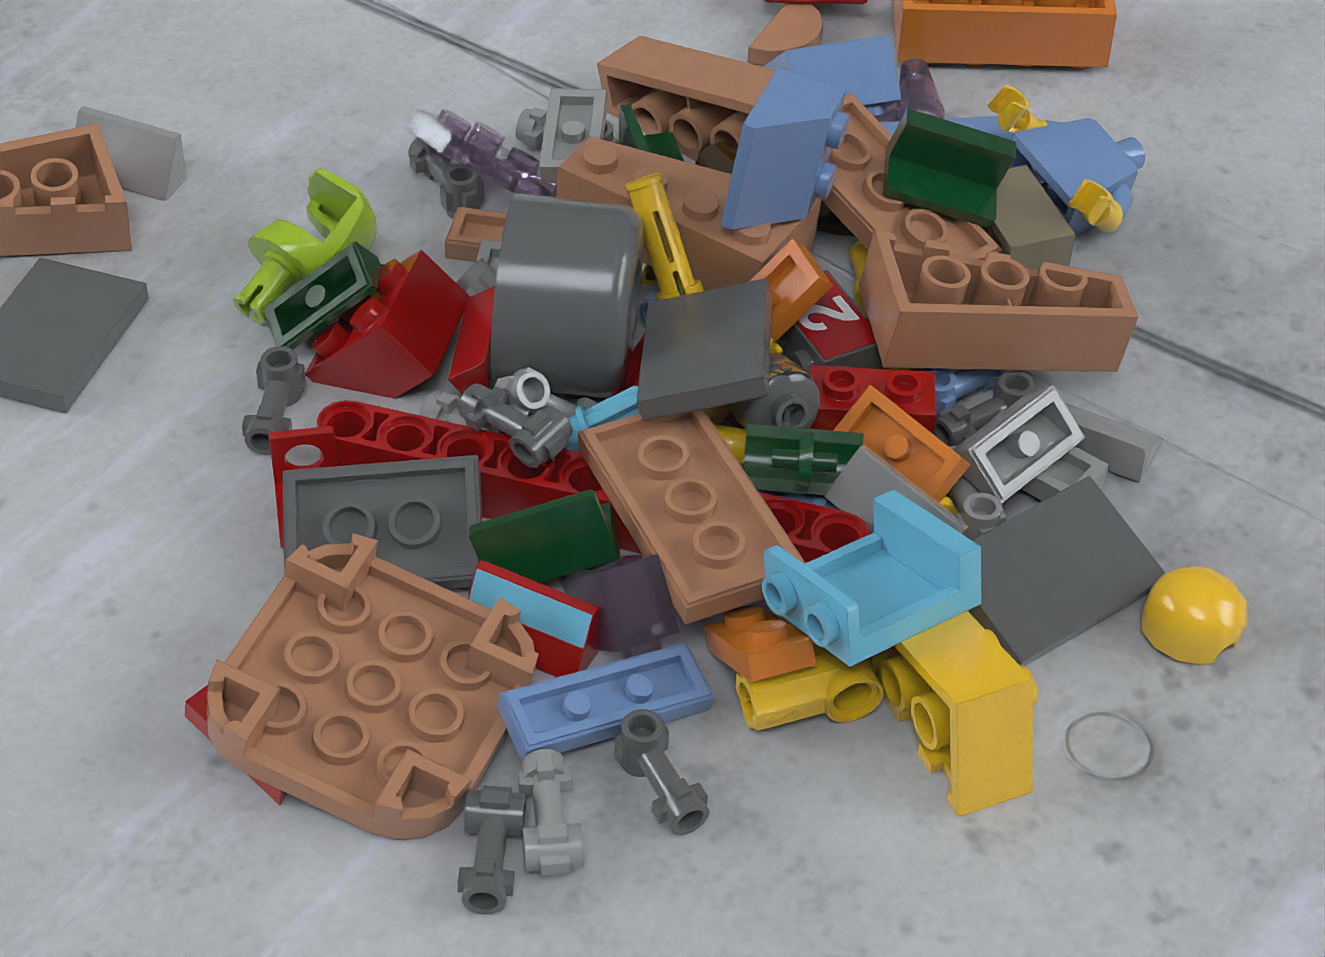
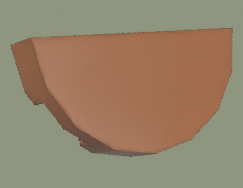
[748,3,823,66]

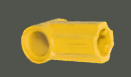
[736,642,884,731]

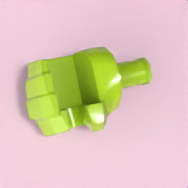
[233,168,377,324]

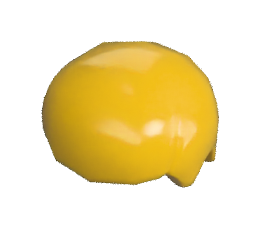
[1141,565,1248,665]

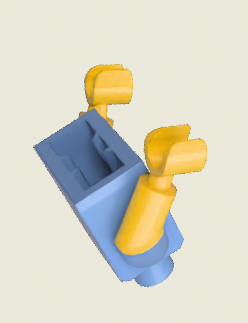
[987,85,1145,237]

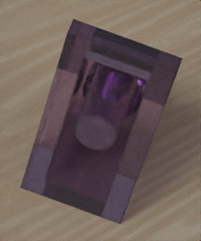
[559,554,681,659]

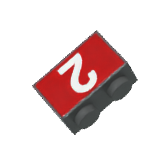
[775,270,885,374]

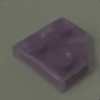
[405,108,556,197]

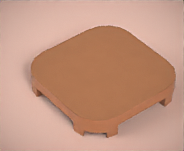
[206,534,539,840]

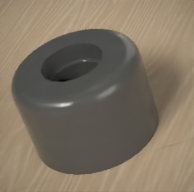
[491,193,644,398]

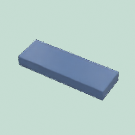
[496,643,715,761]

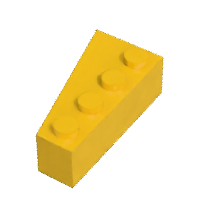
[867,611,1038,817]

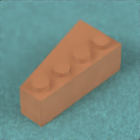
[597,36,776,161]
[0,123,132,256]
[556,136,822,291]
[859,230,1138,372]

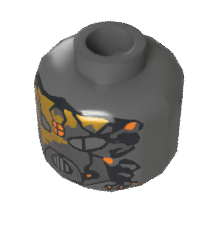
[728,353,820,429]

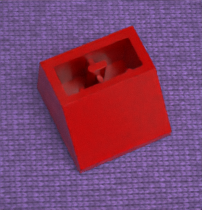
[305,249,469,399]

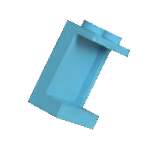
[762,490,982,666]

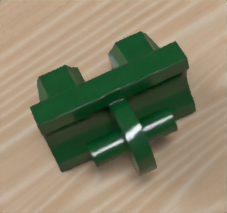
[743,424,864,495]

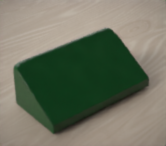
[263,241,381,350]

